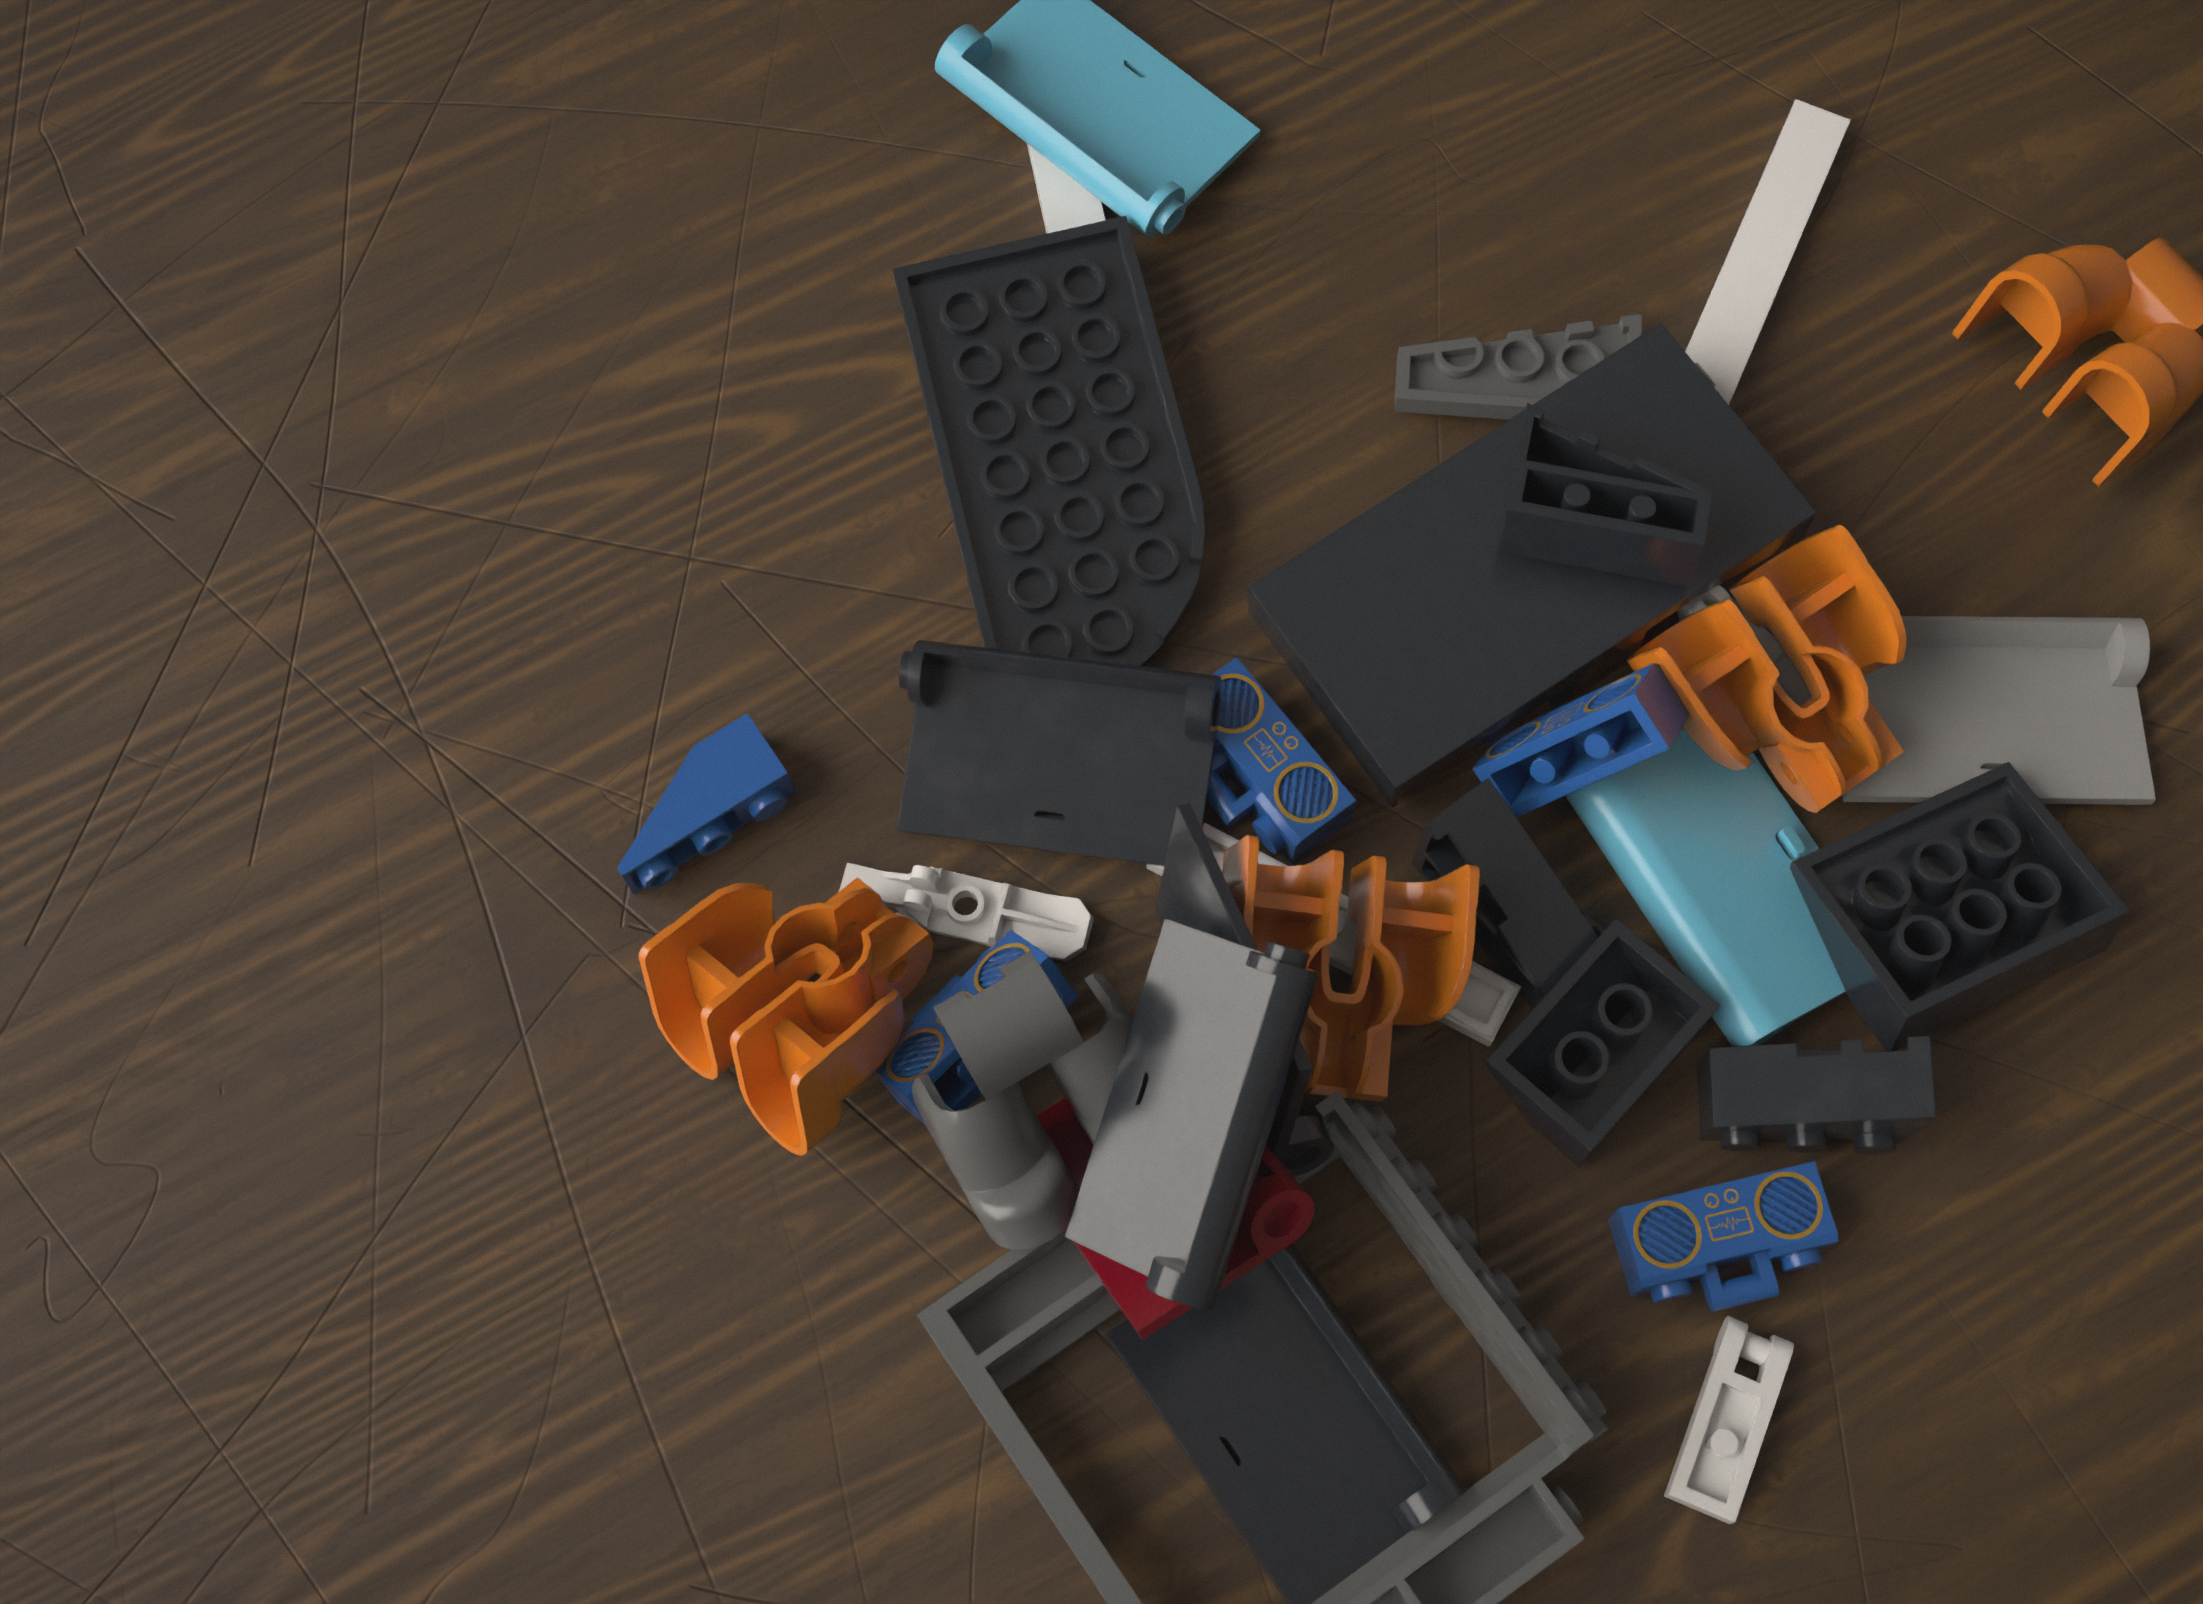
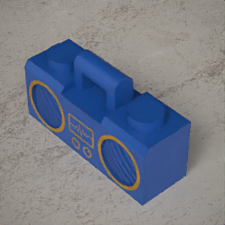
[1207,657,1356,864]
[1473,663,1689,817]
[874,930,1079,1124]
[1608,1161,1839,1312]

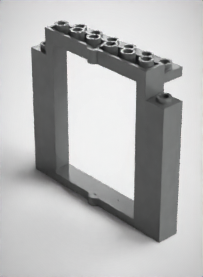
[917,1091,1608,1604]

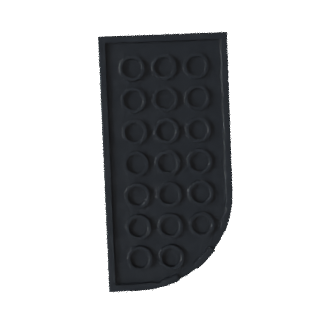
[892,216,1205,667]

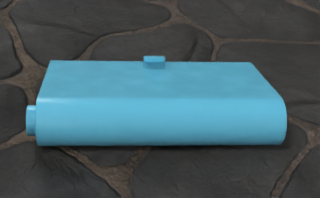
[935,0,1260,238]
[1566,729,1846,1047]

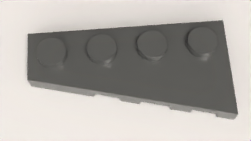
[1394,314,1642,420]

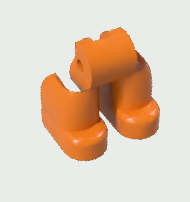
[1952,237,2203,487]
[1626,525,1906,813]
[1222,835,1480,1102]
[639,877,933,1156]

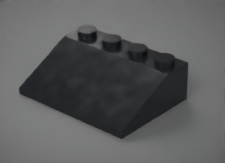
[1790,762,2130,1052]

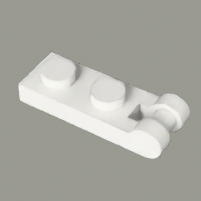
[1664,1316,1794,1524]

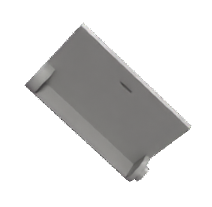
[1842,616,2156,805]

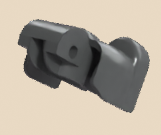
[911,951,1135,1250]

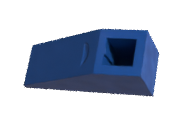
[617,713,795,894]

